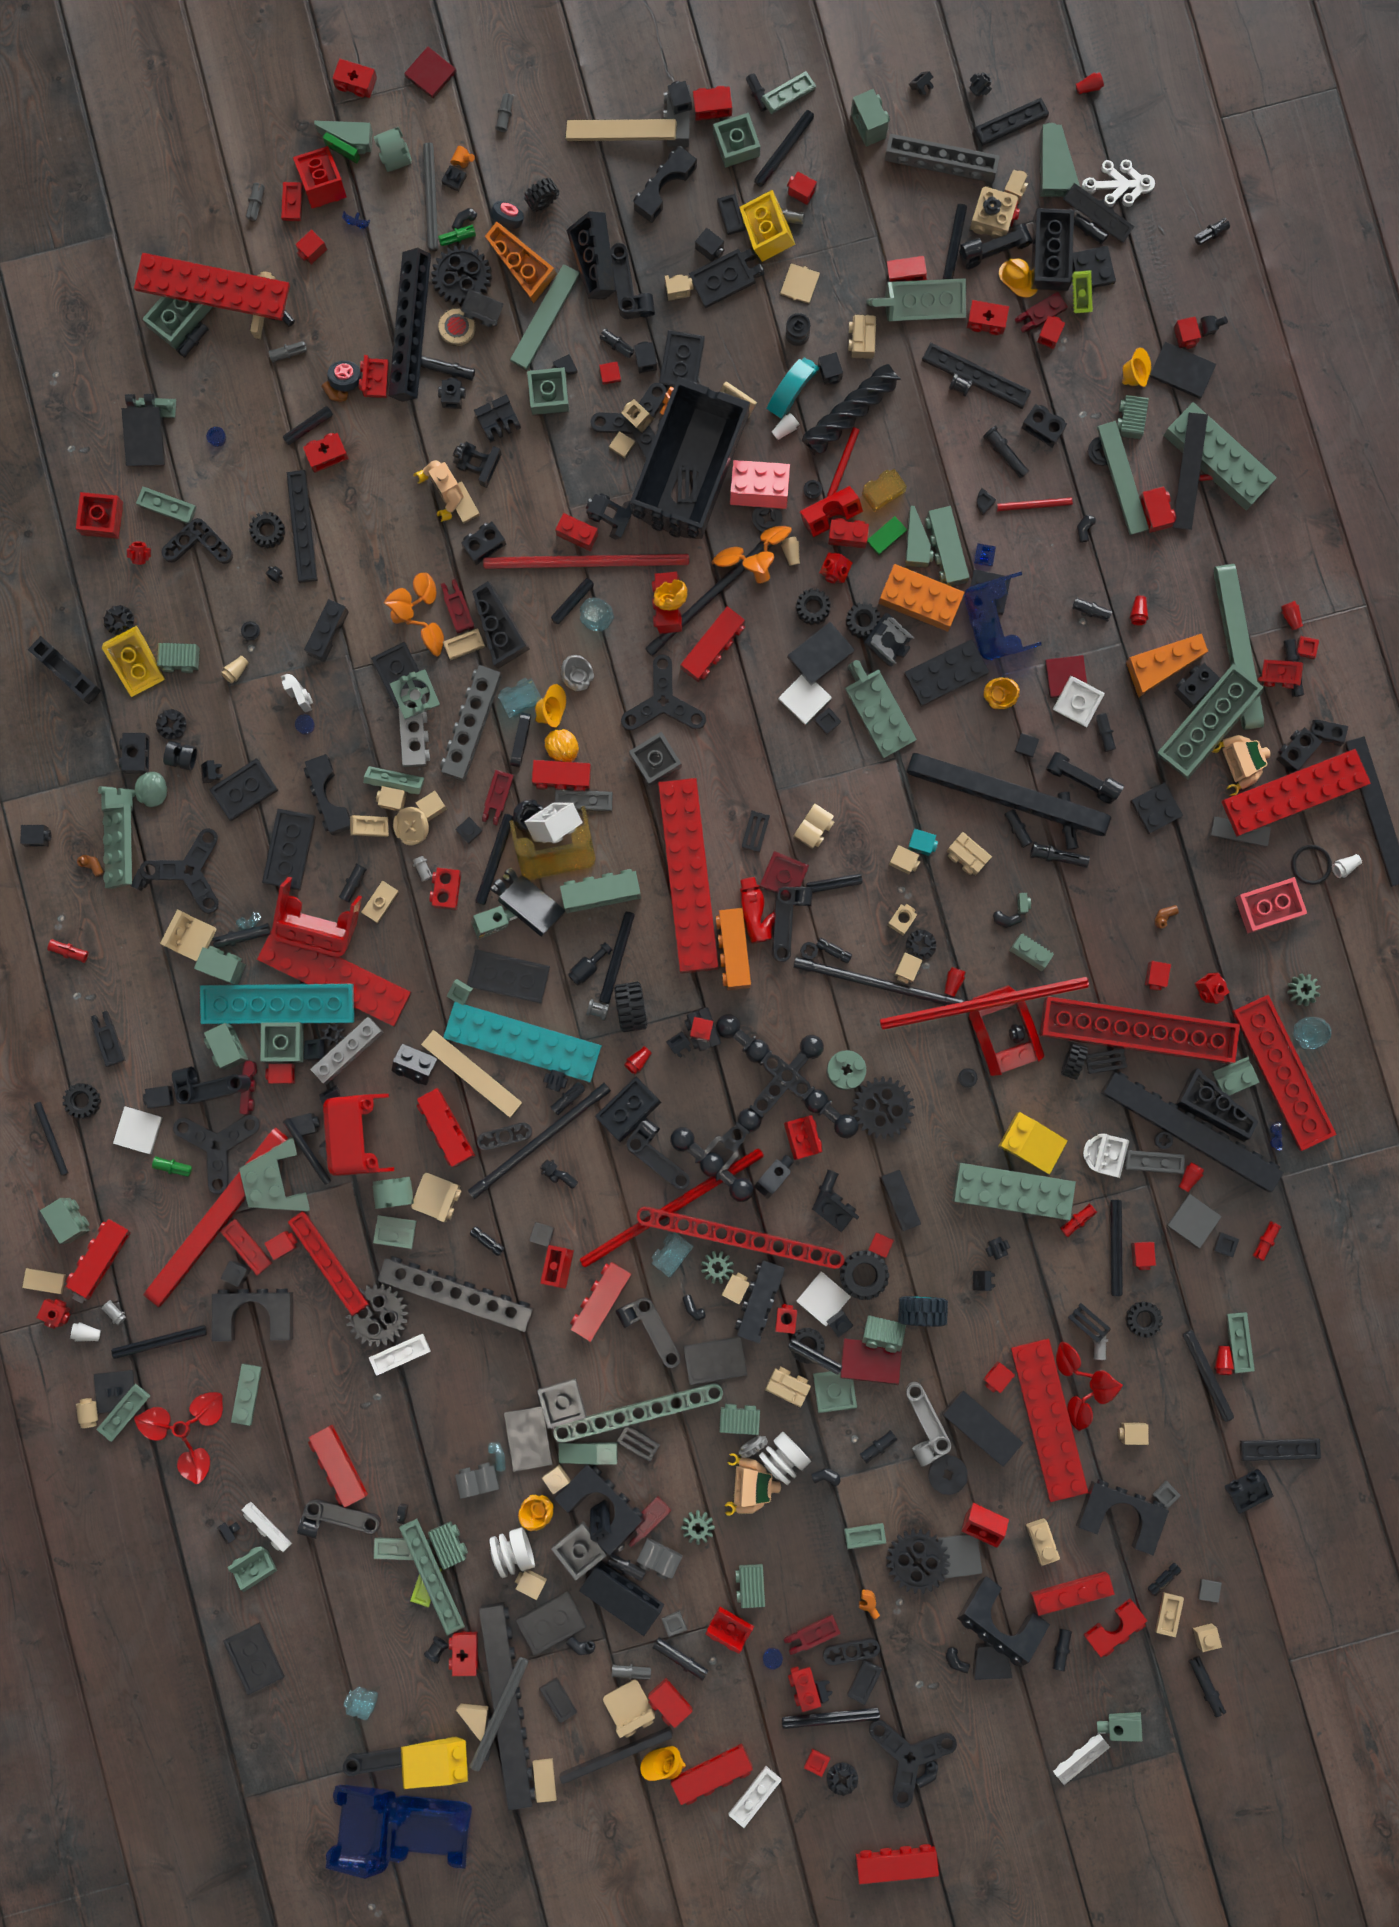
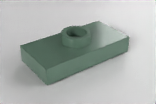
[844,1523,886,1549]

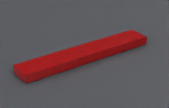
[288,1211,369,1316]

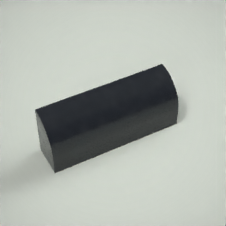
[941,1391,1023,1467]
[579,1560,665,1636]

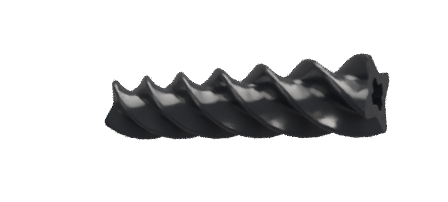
[802,364,901,456]

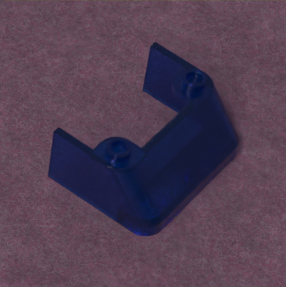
[964,571,1042,660]

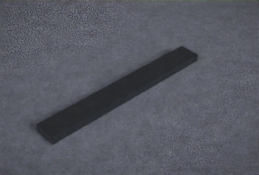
[1345,736,1399,887]

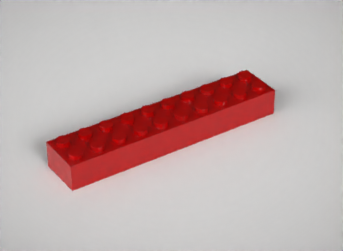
[658,778,718,974]
[1039,996,1240,1064]

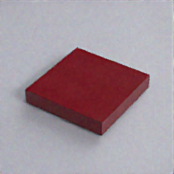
[404,47,457,98]
[1045,655,1087,698]
[759,851,809,898]

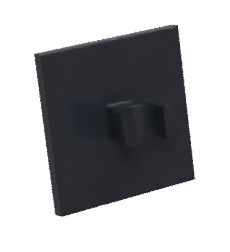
[94,1370,134,1413]

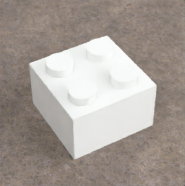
[524,803,582,843]

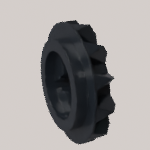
[1087,437,1108,467]
[752,507,782,532]
[103,605,134,635]
[155,709,187,739]
[906,930,936,960]
[827,1762,858,1796]

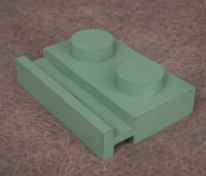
[1212,1057,1260,1095]
[373,1215,417,1249]

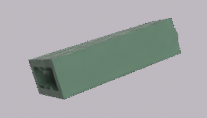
[1040,123,1080,197]

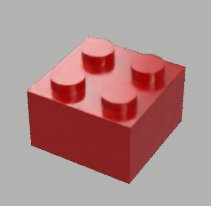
[76,492,123,539]

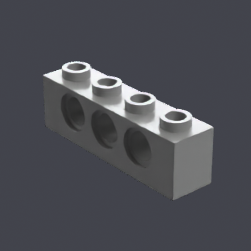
[399,688,430,767]
[310,1017,384,1085]

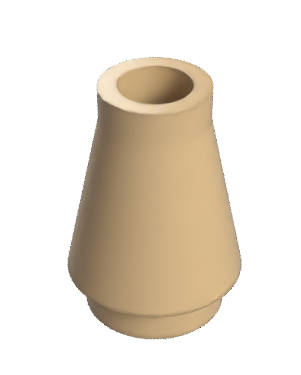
[781,537,800,566]
[221,656,249,684]

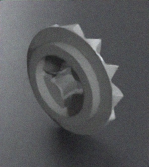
[739,1436,768,1458]

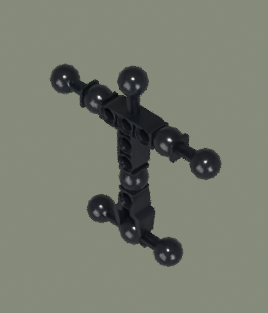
[670,1014,858,1202]

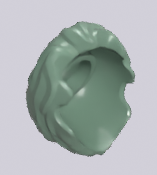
[135,771,167,807]

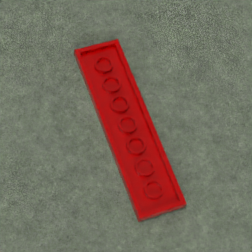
[134,253,290,321]
[1221,749,1371,837]
[257,930,412,1027]
[1232,995,1337,1151]
[1011,1338,1088,1502]

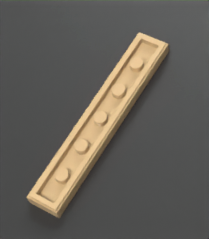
[566,119,677,141]
[421,1030,522,1118]

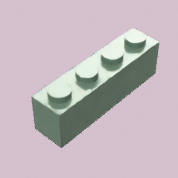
[925,506,969,586]

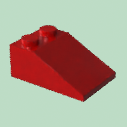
[293,146,347,209]

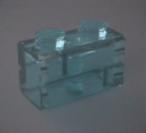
[498,678,542,718]
[651,1232,694,1277]
[343,1686,378,1720]

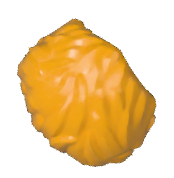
[653,579,687,611]
[984,677,1020,709]
[545,729,579,762]
[518,1494,554,1531]

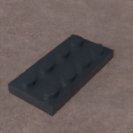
[904,639,989,707]

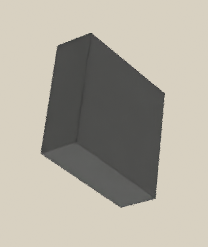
[1152,1481,1181,1509]
[1198,1579,1222,1603]
[662,1610,687,1637]

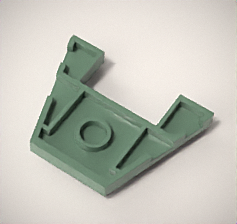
[239,1137,310,1211]

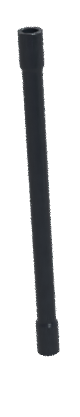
[645,541,773,657]
[793,957,964,1006]
[468,1082,611,1199]

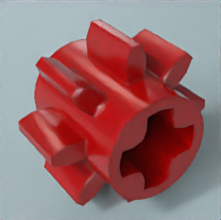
[127,541,151,565]

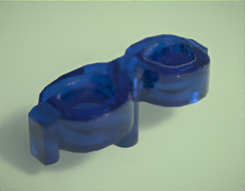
[342,211,370,229]
[1270,1122,1283,1150]

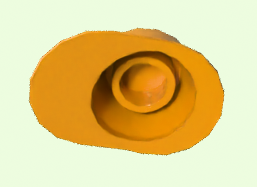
[999,259,1038,298]
[1122,347,1151,387]
[535,684,566,727]
[640,1746,686,1781]

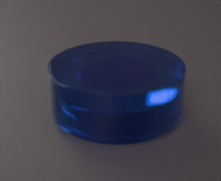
[206,427,226,447]
[295,714,315,734]
[763,1648,783,1669]

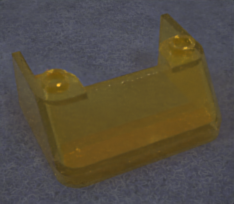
[509,806,596,880]

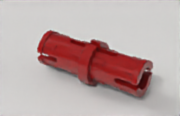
[47,939,89,963]
[1060,1203,1097,1238]
[1252,1221,1281,1261]

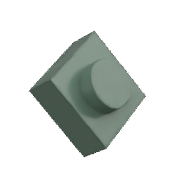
[1017,893,1031,914]
[447,979,473,1005]

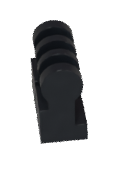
[474,394,521,443]

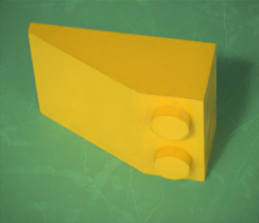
[739,190,795,262]
[102,626,165,697]
[998,1112,1068,1175]
[401,1737,468,1789]

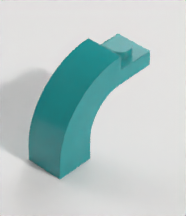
[766,357,820,419]

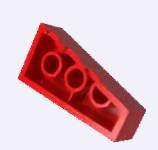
[416,1088,476,1167]

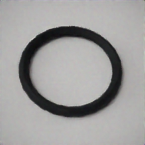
[1292,845,1332,885]

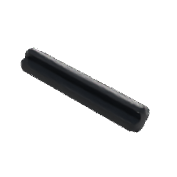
[283,406,333,445]
[551,578,594,624]
[806,874,863,893]
[788,1339,843,1375]

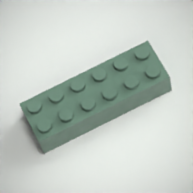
[1163,402,1277,511]
[1158,664,1264,780]
[952,1163,1076,1220]

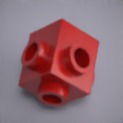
[819,552,852,584]
[1195,973,1230,1004]
[36,1299,71,1329]

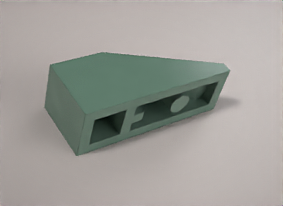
[314,121,373,154]
[905,506,933,568]
[559,1442,618,1465]

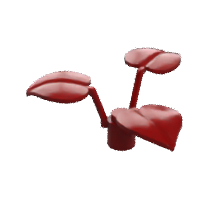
[1056,1342,1123,1431]
[134,1392,223,1484]

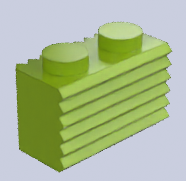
[1072,271,1093,313]

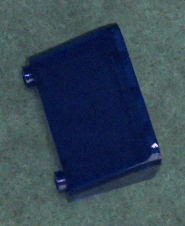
[326,1785,396,1879]
[386,1796,472,1869]

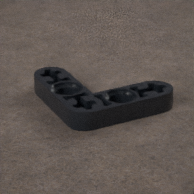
[161,518,233,564]

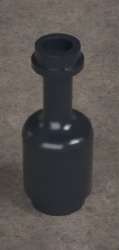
[568,942,612,986]

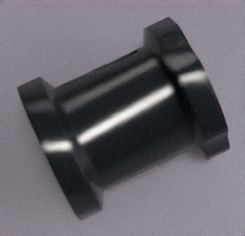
[949,374,973,397]
[424,1636,449,1664]

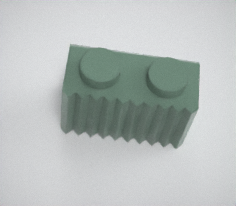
[1117,395,1149,440]
[157,643,200,673]
[1009,933,1054,971]
[862,1315,906,1353]
[719,1404,760,1435]
[428,1521,468,1570]
[735,1564,765,1608]

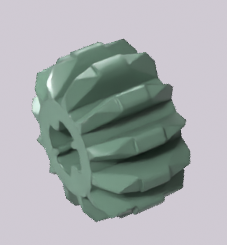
[1287,974,1321,1006]
[701,1251,734,1284]
[681,1510,715,1545]

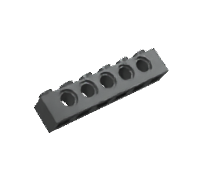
[885,134,1000,183]
[440,665,502,782]

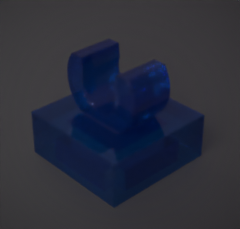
[974,543,996,566]

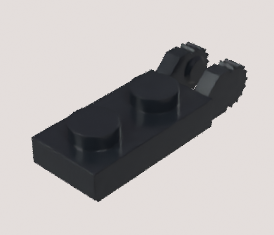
[91,1011,126,1067]

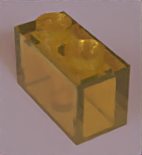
[862,468,907,512]

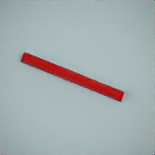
[827,427,860,497]
[997,497,1073,511]

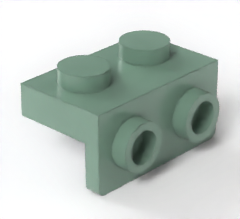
[227,1546,277,1592]

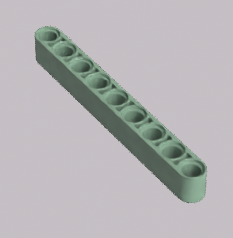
[1214,564,1264,730]
[553,1383,723,1442]

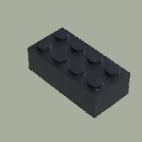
[1031,208,1074,291]

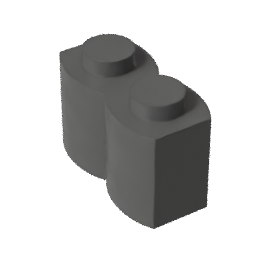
[455,1462,500,1499]
[637,1538,683,1580]

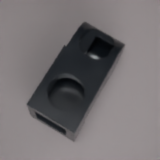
[1310,720,1349,746]

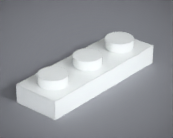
[369,1334,431,1376]
[242,1502,292,1552]
[1053,1734,1110,1785]
[728,1766,781,1828]

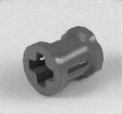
[586,999,610,1021]

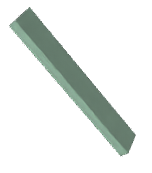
[510,264,580,370]
[1097,421,1149,535]
[399,1519,465,1635]

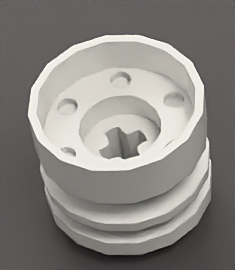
[759,1431,811,1485]
[490,1527,535,1578]

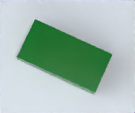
[323,132,360,164]
[867,516,907,555]

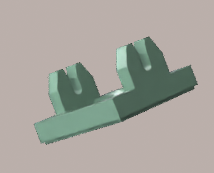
[390,669,440,719]

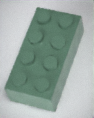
[142,296,212,350]
[560,869,641,913]

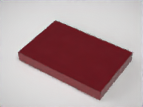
[840,1338,902,1385]

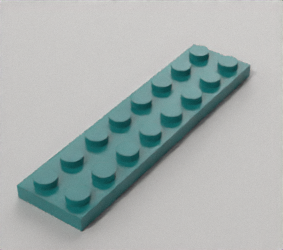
[200,984,354,1024]
[443,1002,602,1083]

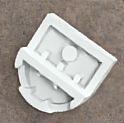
[281,674,313,713]
[1083,1134,1129,1178]

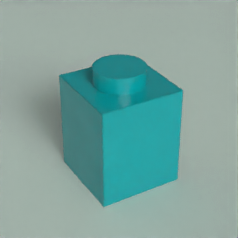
[908,829,938,856]

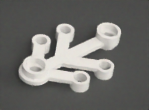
[1082,160,1155,207]

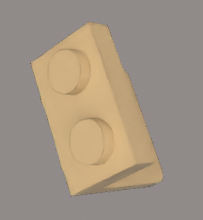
[970,187,1018,239]
[160,909,216,961]
[411,1173,462,1222]
[603,1679,655,1738]

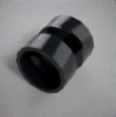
[786,313,811,346]
[163,741,197,771]

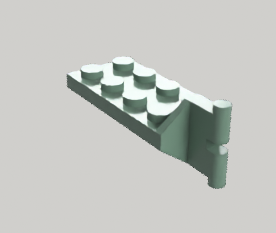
[866,278,966,321]
[845,660,917,758]
[98,786,135,889]

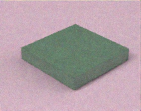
[813,1371,857,1413]

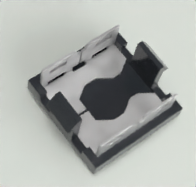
[864,613,914,667]

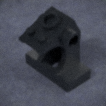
[452,441,502,488]
[586,493,632,540]

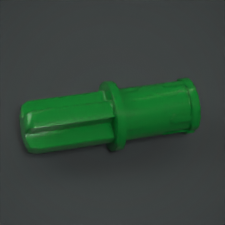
[438,225,476,246]
[152,1156,192,1177]

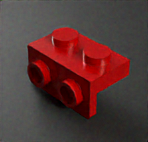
[359,355,389,398]
[1258,659,1303,689]
[784,1115,822,1160]
[705,1607,754,1654]
[788,1666,821,1712]

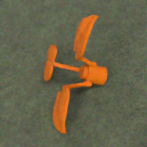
[712,526,792,583]
[384,572,444,657]

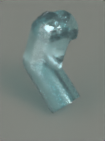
[236,912,261,930]
[488,1441,506,1471]

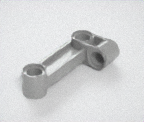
[906,1382,951,1466]

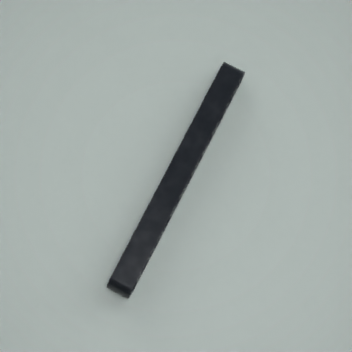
[906,753,1111,836]

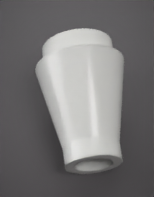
[771,413,800,440]
[1332,854,1362,878]
[70,1322,101,1341]

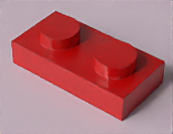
[281,182,303,221]

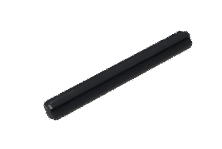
[754,110,814,187]
[943,203,967,279]
[475,814,513,905]
[599,911,635,1004]
[1111,1200,1123,1296]
[111,1325,207,1359]
[1183,1330,1234,1422]
[782,1708,880,1729]

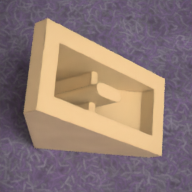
[456,1703,489,1742]

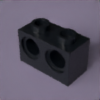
[1021,404,1067,448]
[461,522,507,565]
[1276,727,1322,773]

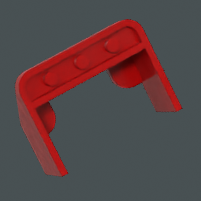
[272,877,362,957]
[323,1094,394,1176]

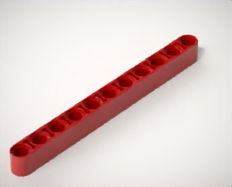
[143,1128,288,1308]
[637,1206,844,1269]

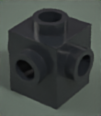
[438,378,466,409]

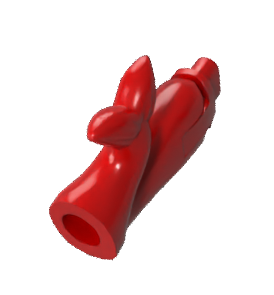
[740,877,774,944]

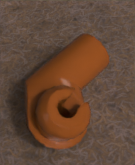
[321,381,348,402]
[77,855,104,877]
[1155,905,1179,929]

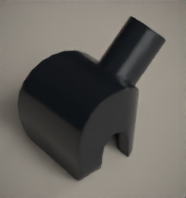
[1200,315,1228,337]

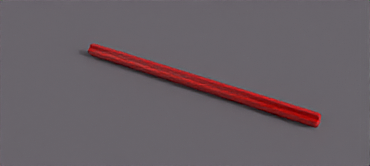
[483,554,689,569]
[880,977,1089,1030]
[580,1148,764,1267]

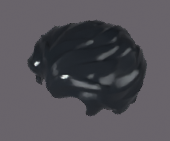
[513,799,544,832]

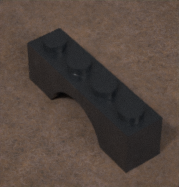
[633,146,697,223]
[28,636,101,704]
[303,754,350,835]

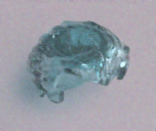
[580,598,614,631]
[1293,1017,1332,1049]

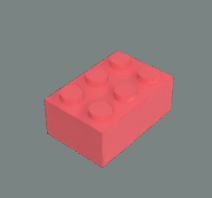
[730,460,790,509]
[1235,877,1307,934]

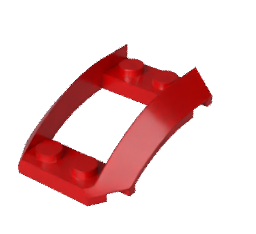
[968,985,1045,1076]

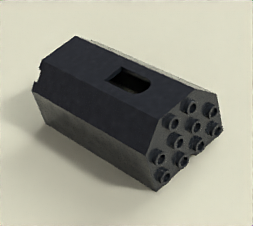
[630,376,750,539]

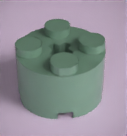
[374,127,412,172]
[826,1050,866,1090]
[372,1177,414,1209]

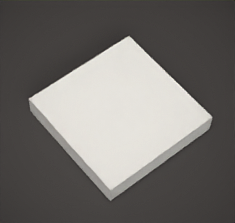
[778,675,832,725]
[1053,676,1105,727]
[113,1106,163,1154]
[796,1271,851,1326]

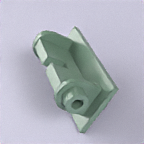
[136,398,176,418]

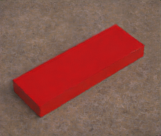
[220,1219,273,1276]

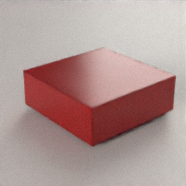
[599,361,621,385]
[1297,636,1319,659]
[868,1232,894,1258]
[804,1749,830,1777]

